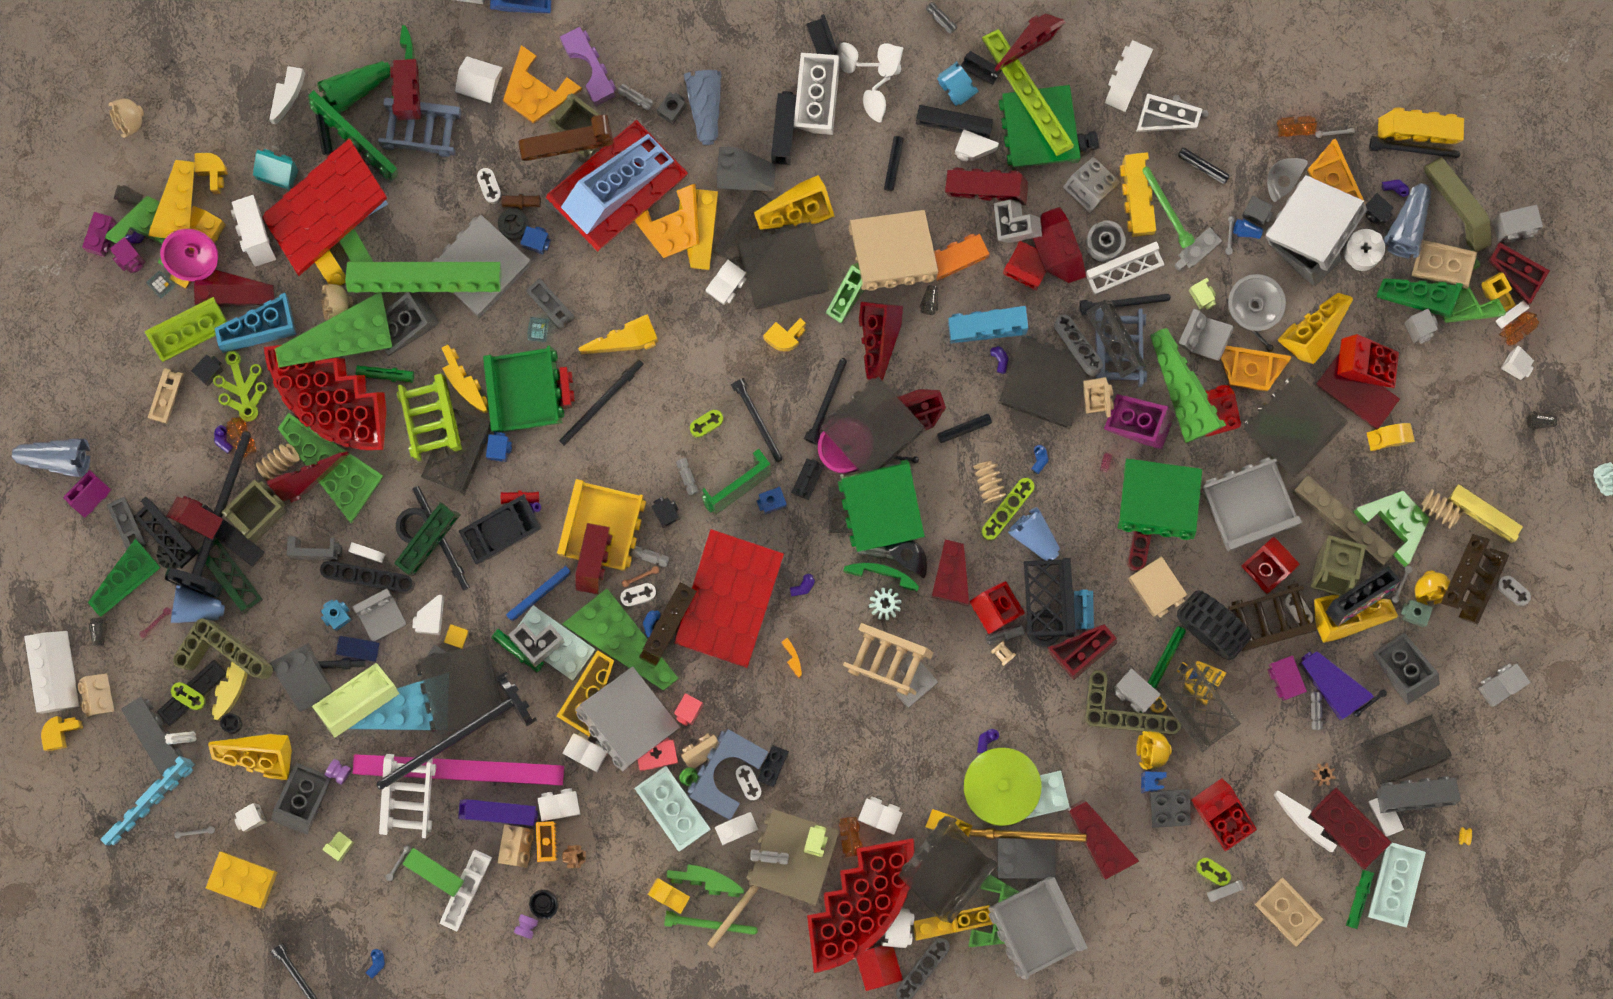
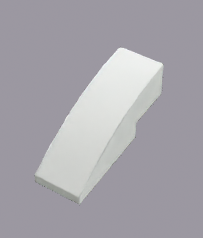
[269,66,305,125]

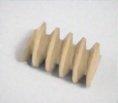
[256,444,300,481]
[973,461,1006,503]
[1421,489,1464,529]

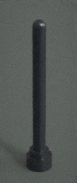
[1369,136,1461,158]
[1079,294,1171,316]
[804,358,847,445]
[731,378,782,462]
[270,943,317,999]

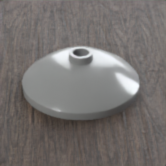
[1228,274,1286,331]

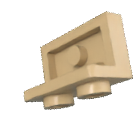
[1083,377,1114,418]
[78,673,114,717]
[680,733,718,769]
[497,824,534,868]

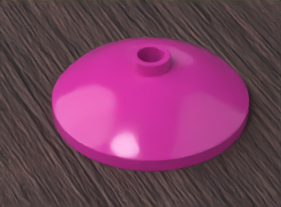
[160,229,218,281]
[818,418,874,473]

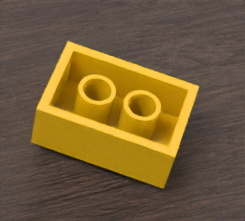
[206,852,278,909]

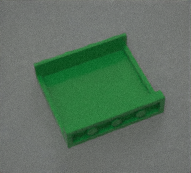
[999,85,1081,171]
[483,345,565,433]
[702,449,771,515]
[1117,458,1202,540]
[838,460,925,552]

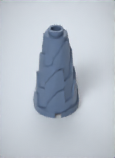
[684,70,722,145]
[1384,183,1431,259]
[12,438,91,477]

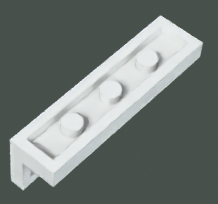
[1086,241,1164,295]

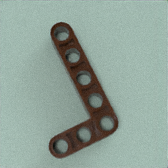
[518,115,614,161]

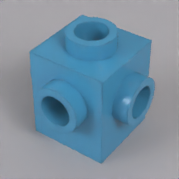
[321,600,352,631]

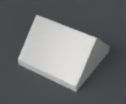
[455,57,503,103]

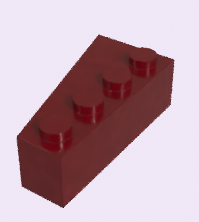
[945,167,1029,205]
[1067,800,1140,880]

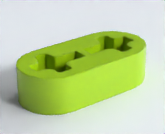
[690,410,723,438]
[171,682,206,710]
[1196,858,1231,886]

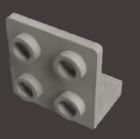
[1063,157,1120,213]
[1179,309,1234,361]
[353,589,407,642]

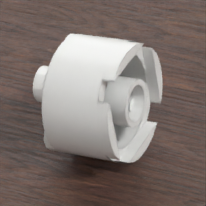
[1343,229,1385,271]
[881,908,914,948]

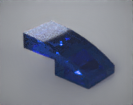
[335,636,380,662]

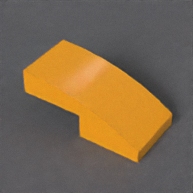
[781,638,802,678]

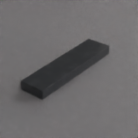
[202,505,265,567]
[157,660,226,726]

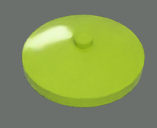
[964,748,1042,826]

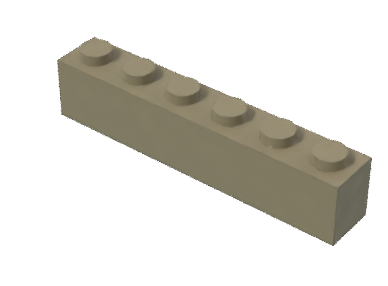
[1292,475,1396,567]

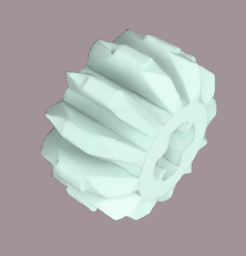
[1593,462,1613,496]
[869,587,901,621]

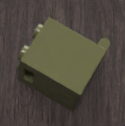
[548,93,600,158]
[221,479,287,544]
[1310,535,1366,596]

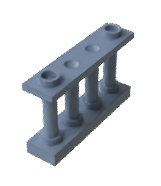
[378,98,461,157]
[1095,309,1147,387]

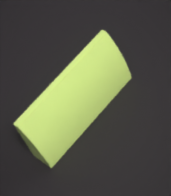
[312,663,399,738]

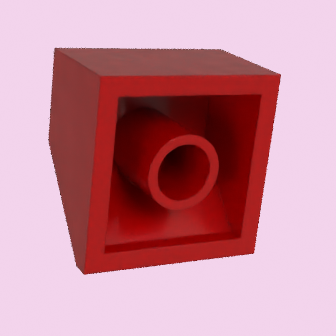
[1241,536,1300,594]
[969,581,1025,634]

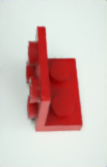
[1003,241,1046,291]

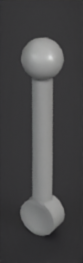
[1173,95,1209,117]
[1315,128,1355,138]
[1225,216,1236,255]
[1392,566,1412,603]
[174,826,215,839]
[386,845,411,881]

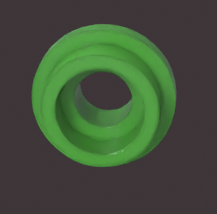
[679,767,698,786]

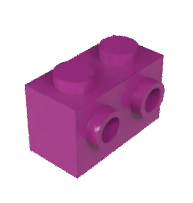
[82,212,117,257]
[110,237,146,273]
[63,470,111,518]
[1267,655,1307,701]

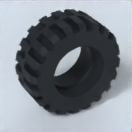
[1177,590,1251,660]

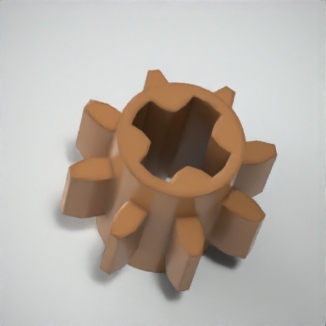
[1311,763,1336,786]
[562,845,586,869]

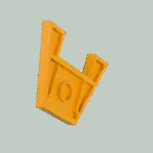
[503,45,582,123]
[635,184,699,258]

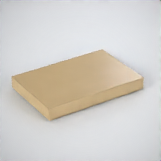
[1412,240,1477,289]
[1254,877,1324,947]

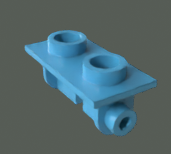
[1074,590,1094,630]

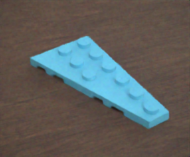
[349,672,449,731]
[100,756,195,846]

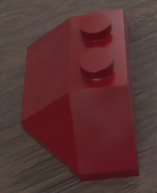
[1033,207,1087,284]
[868,389,946,440]

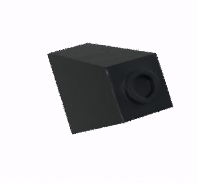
[771,91,797,165]

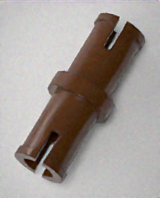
[501,194,541,209]

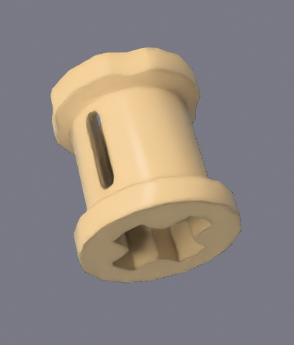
[991,641,1016,666]

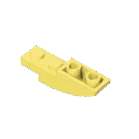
[212,648,248,721]

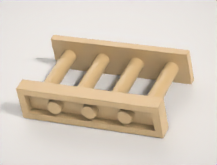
[843,623,934,696]

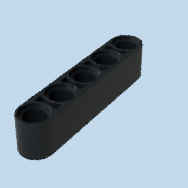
[320,561,415,594]

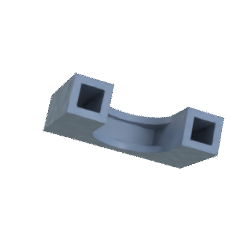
[687,729,768,820]

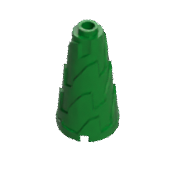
[317,61,390,114]

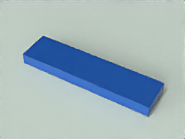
[506,566,571,621]

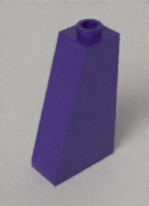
[1299,651,1374,720]
[458,799,538,826]

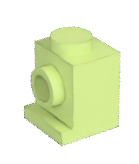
[1189,278,1216,310]
[804,825,828,857]

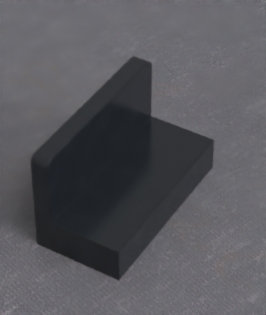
[806,14,837,55]

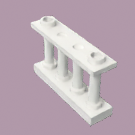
[379,754,436,838]

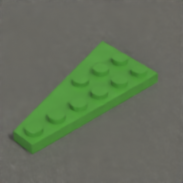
[275,292,392,368]
[1150,328,1226,443]
[278,413,384,524]
[562,589,679,691]

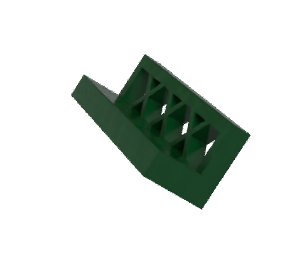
[394,502,461,575]
[197,539,263,613]

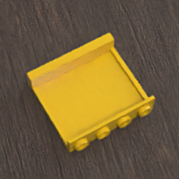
[557,479,646,571]

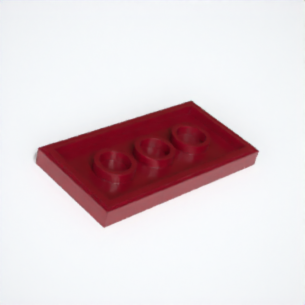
[1315,354,1400,430]
[1309,788,1392,870]

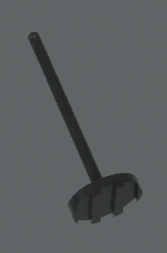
[164,431,251,598]
[376,671,537,790]

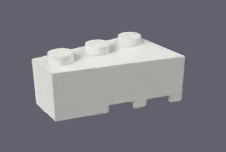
[1105,40,1153,112]
[1136,94,1202,132]
[231,195,276,267]

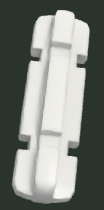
[165,731,197,745]

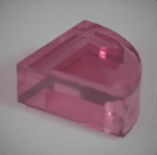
[1100,452,1112,473]

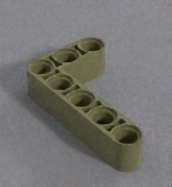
[1424,157,1492,252]
[173,619,273,680]
[1085,670,1181,735]

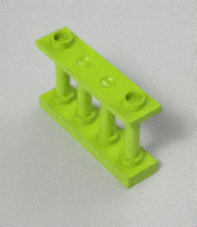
[397,374,462,461]

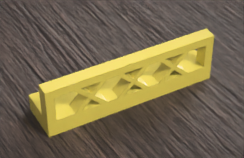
[1447,484,1523,543]

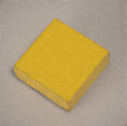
[444,624,469,649]

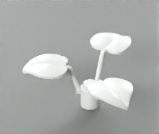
[837,42,903,122]

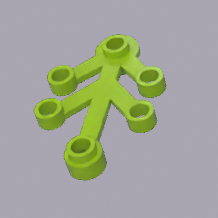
[213,350,268,422]

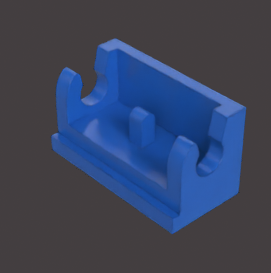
[1141,772,1167,793]

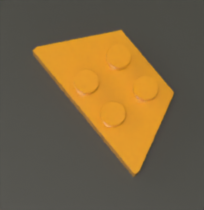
[1307,138,1364,201]
[1221,346,1291,392]

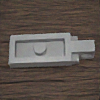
[1174,227,1222,271]

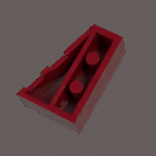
[390,59,421,121]
[1488,242,1550,305]
[166,495,223,539]
[575,523,613,594]
[931,539,969,606]
[1048,624,1117,680]

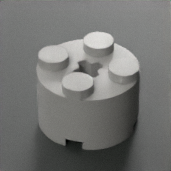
[1086,220,1126,262]

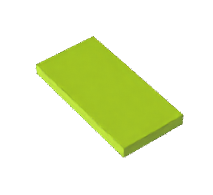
[144,297,228,362]

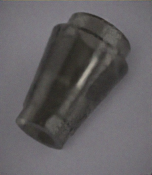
[114,185,143,205]
[919,285,938,315]
[1527,411,1557,430]
[88,618,108,646]

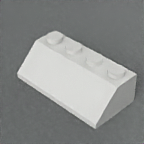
[794,53,840,135]
[24,631,80,714]

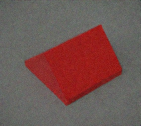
[856,946,903,991]

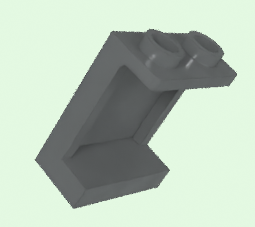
[287,536,342,561]

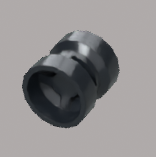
[1077,130,1099,153]
[220,713,243,734]

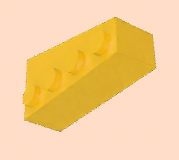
[1378,107,1464,144]
[1119,152,1156,237]
[148,160,195,238]
[556,650,614,737]

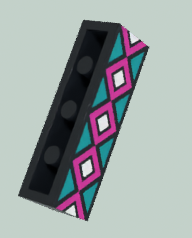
[1326,566,1401,626]

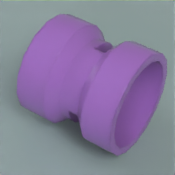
[325,759,351,785]
[514,914,538,939]

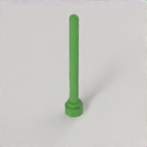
[1142,167,1195,248]
[664,910,758,935]

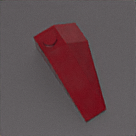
[995,13,1066,72]
[194,270,274,307]
[859,301,903,381]
[267,451,349,503]

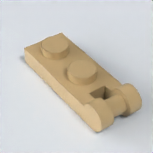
[148,368,184,424]

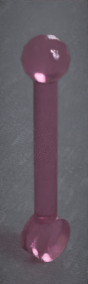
[139,607,171,638]

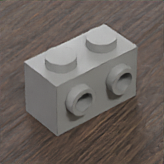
[1404,309,1438,344]

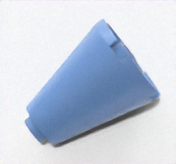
[1008,507,1060,560]
[170,585,225,623]

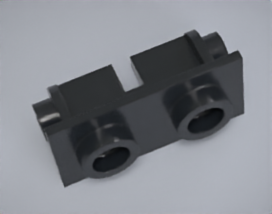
[961,51,1002,85]
[791,458,824,501]
[757,745,789,787]

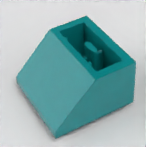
[253,149,299,190]

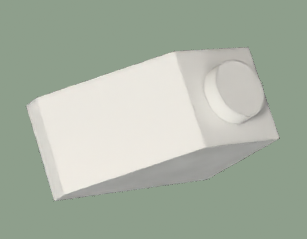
[955,130,999,162]
[1501,346,1534,380]
[413,595,444,635]
[234,803,267,832]
[715,812,758,845]

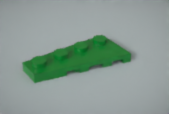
[1377,278,1463,318]
[88,538,161,617]

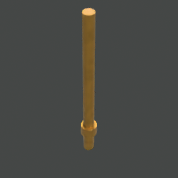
[971,827,1087,842]

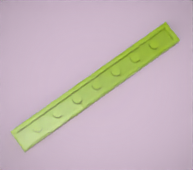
[982,29,1074,156]

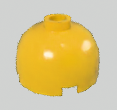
[1415,570,1451,605]
[1136,731,1172,770]

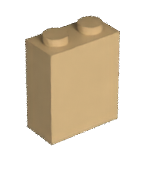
[1128,556,1187,618]

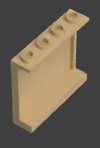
[849,210,938,291]

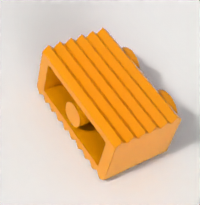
[536,822,558,862]

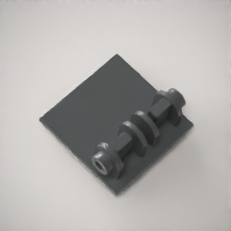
[1150,789,1191,828]

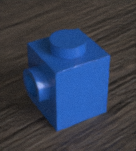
[520,226,551,254]
[486,432,512,462]
[756,487,787,515]

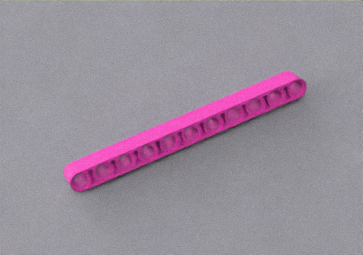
[352,754,564,786]

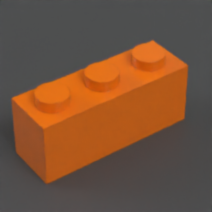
[934,234,989,281]

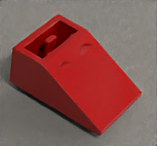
[1337,334,1399,388]
[1191,778,1257,852]

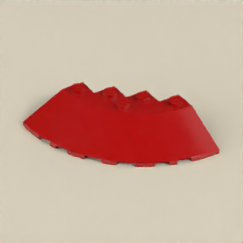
[263,345,387,450]
[807,838,915,973]

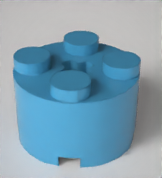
[937,61,979,106]

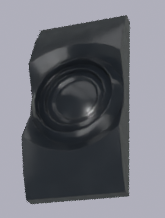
[459,494,542,565]

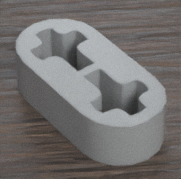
[1497,576,1531,606]
[1207,880,1244,902]

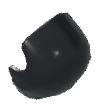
[529,890,559,919]

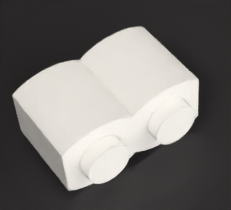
[706,260,747,305]
[563,732,608,772]
[538,788,581,822]
[857,796,903,835]

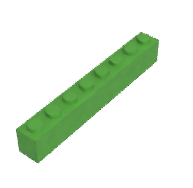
[345,262,502,293]

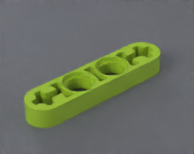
[981,478,1034,541]

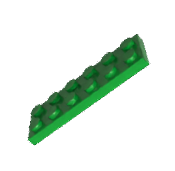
[308,90,398,181]

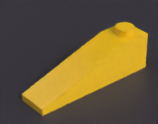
[754,175,834,230]
[679,189,719,270]
[170,206,226,289]
[1278,293,1353,364]
[578,314,658,355]
[1314,595,1398,643]
[208,734,292,780]

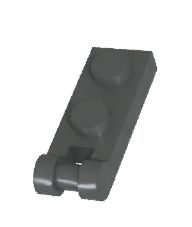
[525,278,575,330]
[107,497,147,549]

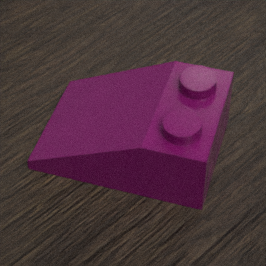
[1104,394,1175,449]

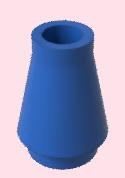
[1233,219,1263,239]

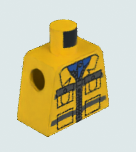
[1177,661,1226,705]

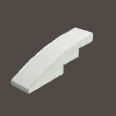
[1274,791,1337,852]
[440,850,492,932]

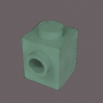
[1401,600,1433,627]

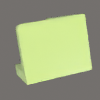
[322,832,355,862]

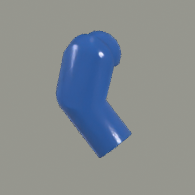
[1031,445,1049,474]
[643,610,661,639]
[366,949,385,979]

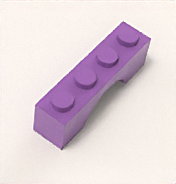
[560,27,616,107]

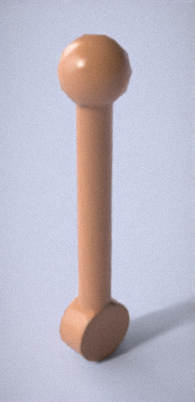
[622,566,659,587]

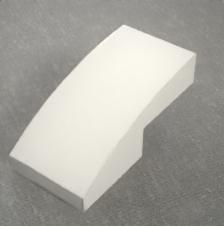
[1368,798,1404,837]

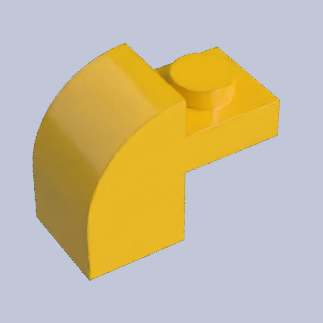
[195,153,228,194]
[315,250,346,286]
[1482,273,1516,311]
[763,318,806,351]
[1366,423,1415,451]
[41,716,83,751]
[647,878,690,914]

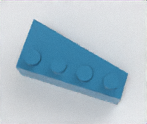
[214,293,297,353]
[948,306,1028,344]

